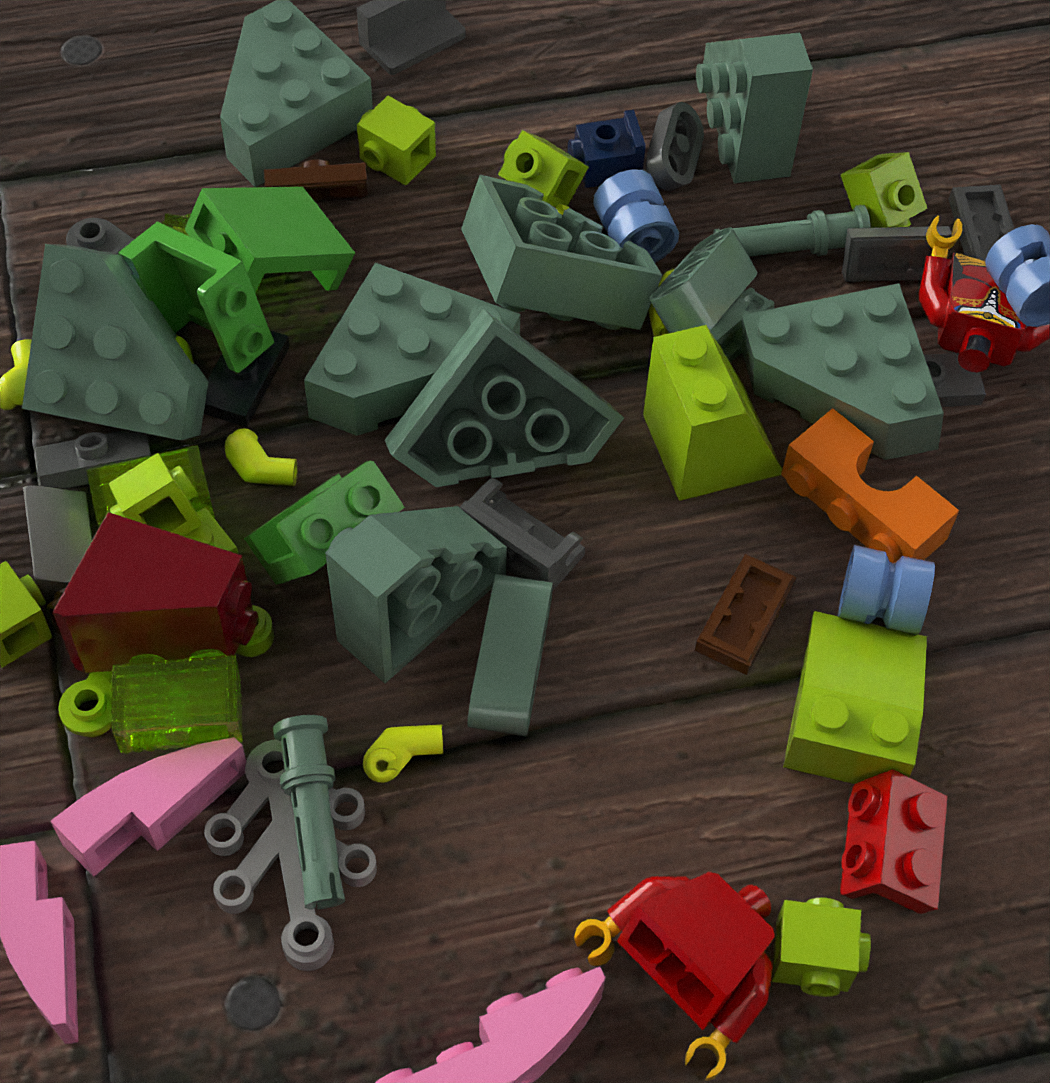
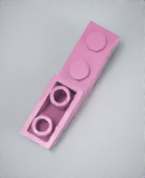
[376,966,605,1083]

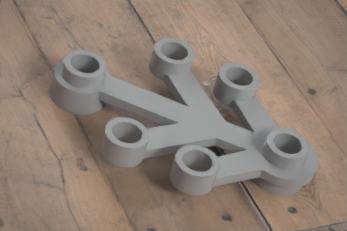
[204,740,377,971]

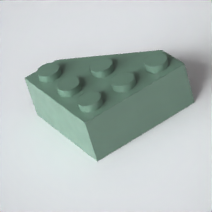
[220,0,373,187]
[696,33,813,183]
[461,175,662,330]
[22,244,209,440]
[304,263,521,436]
[742,283,944,460]
[384,309,624,487]
[325,506,507,683]

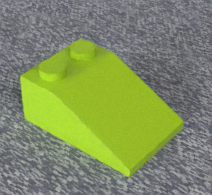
[783,611,927,784]

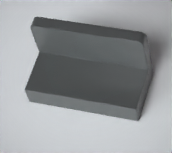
[357,0,466,75]

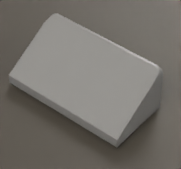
[23,485,93,600]

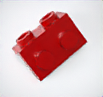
[840,769,948,914]

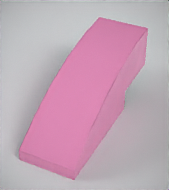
[51,737,246,877]
[0,841,78,1044]

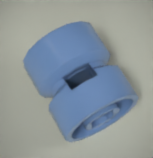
[593,169,679,262]
[985,224,1050,327]
[838,545,935,635]

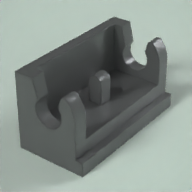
[459,478,585,590]

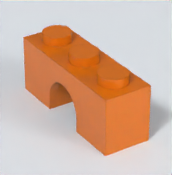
[781,408,959,563]

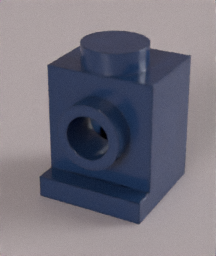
[568,109,646,188]

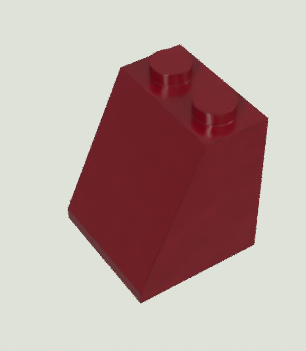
[53,512,258,673]

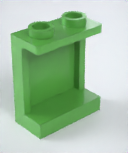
[185,187,355,293]
[118,221,274,373]
[244,460,405,585]

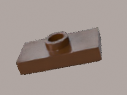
[264,159,368,201]
[694,554,797,675]

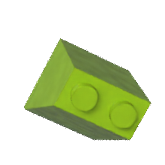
[643,325,782,501]

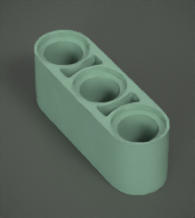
[649,227,758,333]
[467,574,553,736]

